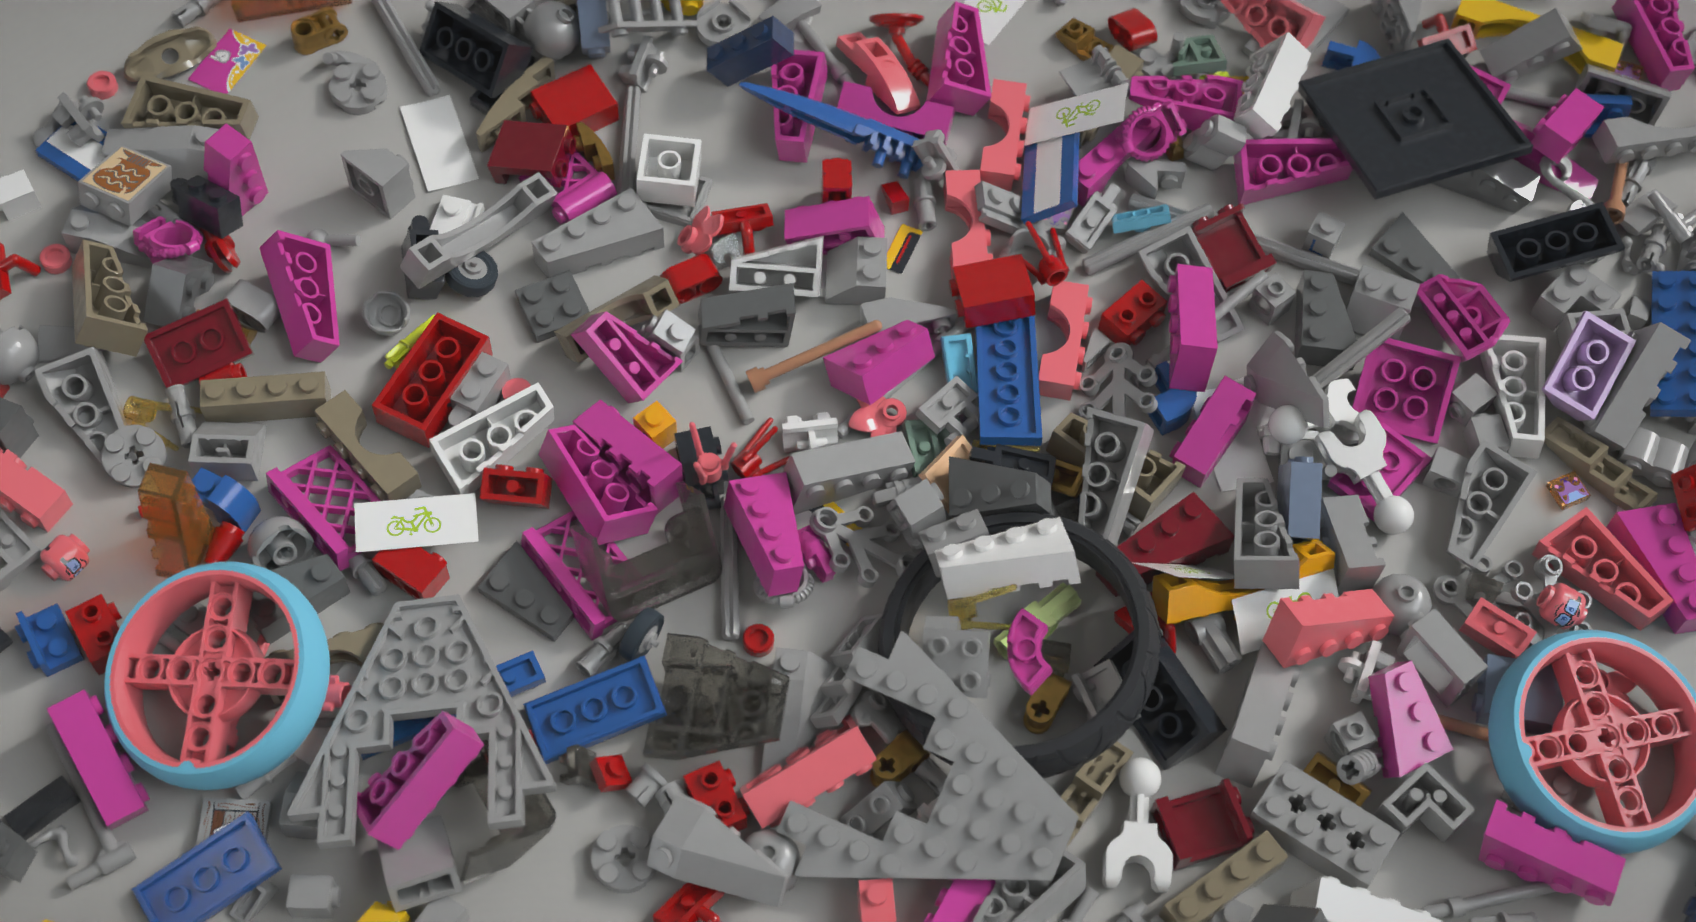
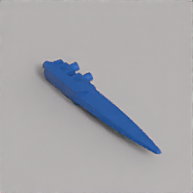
[738,82,924,179]

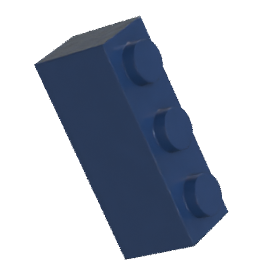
[706,16,794,87]

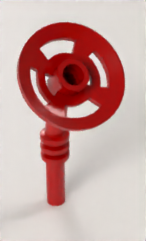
[869,13,930,87]

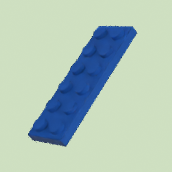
[1650,271,1696,417]
[975,315,1042,446]

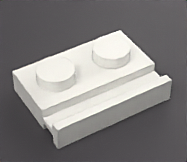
[430,195,485,234]

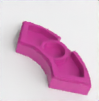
[1007,608,1052,696]

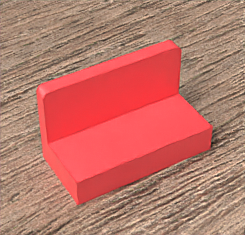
[1459,597,1537,659]

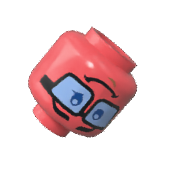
[40,534,90,581]
[1536,582,1588,630]

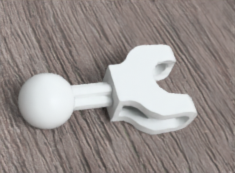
[1268,379,1359,445]
[1315,410,1414,535]
[1102,757,1173,893]

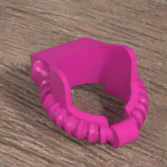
[1120,101,1187,162]
[133,216,203,264]

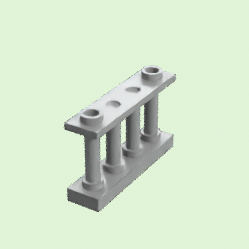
[598,0,699,37]

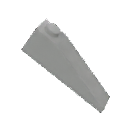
[101,125,219,180]
[61,205,192,268]
[1137,225,1245,343]
[1244,331,1330,428]
[34,347,139,465]
[1446,439,1537,570]
[761,647,836,773]
[647,793,788,907]
[973,850,1086,922]

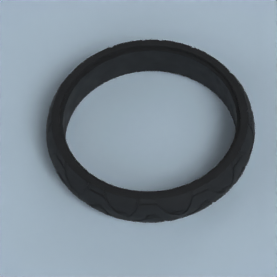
[878,512,1161,778]

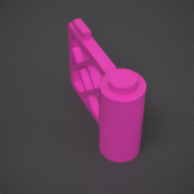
[518,150,617,224]

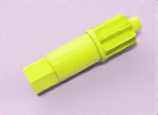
[384,314,435,370]

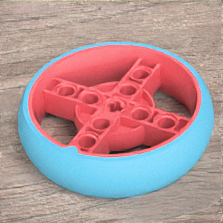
[104,562,330,790]
[1488,630,1696,855]

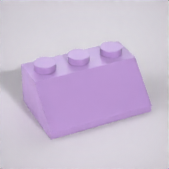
[1541,310,1636,421]

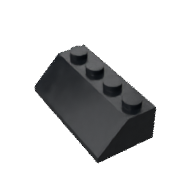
[419,1,533,98]
[1487,202,1625,282]
[1093,630,1228,770]

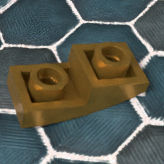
[1056,18,1115,61]
[573,122,615,181]

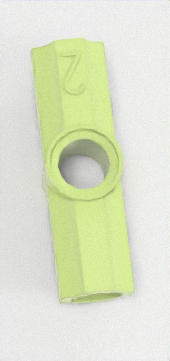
[993,583,1081,660]

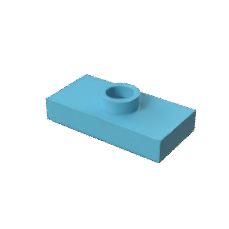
[1112,204,1172,234]
[940,333,978,394]

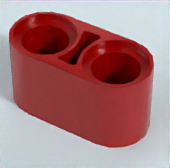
[1108,8,1158,52]
[660,254,723,304]

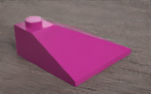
[1352,338,1461,444]

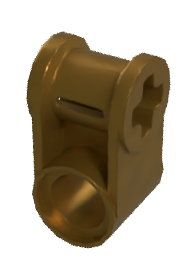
[290,7,348,55]
[1023,673,1072,734]
[870,729,931,788]

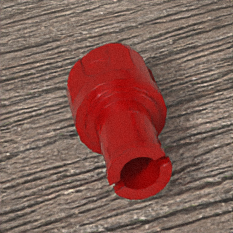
[199,227,240,273]

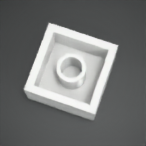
[636,133,702,207]

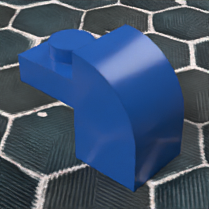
[1322,40,1380,70]
[1147,361,1197,436]
[183,467,261,532]

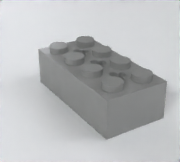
[1249,761,1400,889]

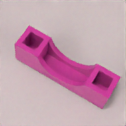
[837,81,955,146]
[1078,106,1161,207]

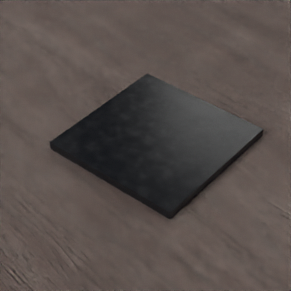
[1298,39,1533,200]

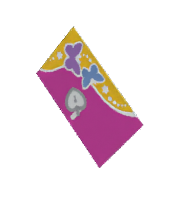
[188,28,267,94]

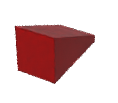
[881,180,910,215]

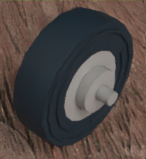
[445,251,498,297]
[619,607,664,661]

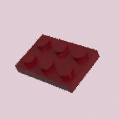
[144,298,254,388]

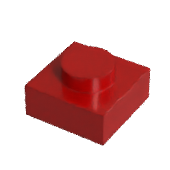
[589,754,633,793]

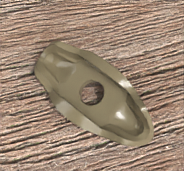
[124,27,217,82]

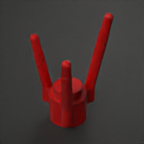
[1023,221,1070,286]
[730,417,790,479]

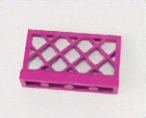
[266,445,381,571]
[521,510,656,641]

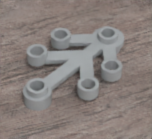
[1079,342,1158,420]
[809,506,917,588]
[1433,555,1540,622]
[1511,555,1592,665]

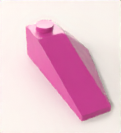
[1129,75,1243,131]
[1514,120,1599,200]

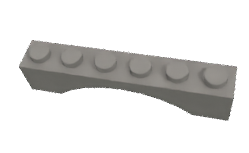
[1592,117,1696,164]
[400,172,558,289]

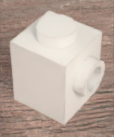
[0,169,42,221]

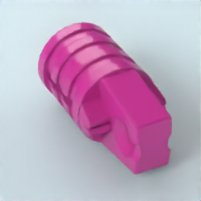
[798,525,836,583]

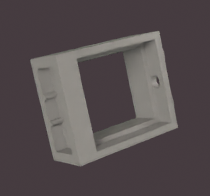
[1396,609,1488,708]

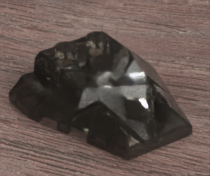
[643,633,790,760]

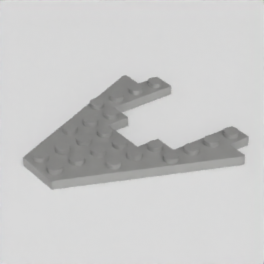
[287,594,557,849]
[777,631,1079,880]

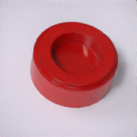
[743,624,774,657]

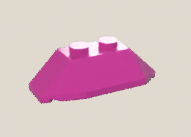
[1416,274,1510,362]

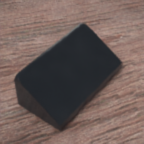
[4,775,81,841]

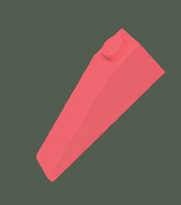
[1220,0,1326,48]

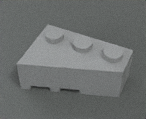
[1320,495,1386,594]

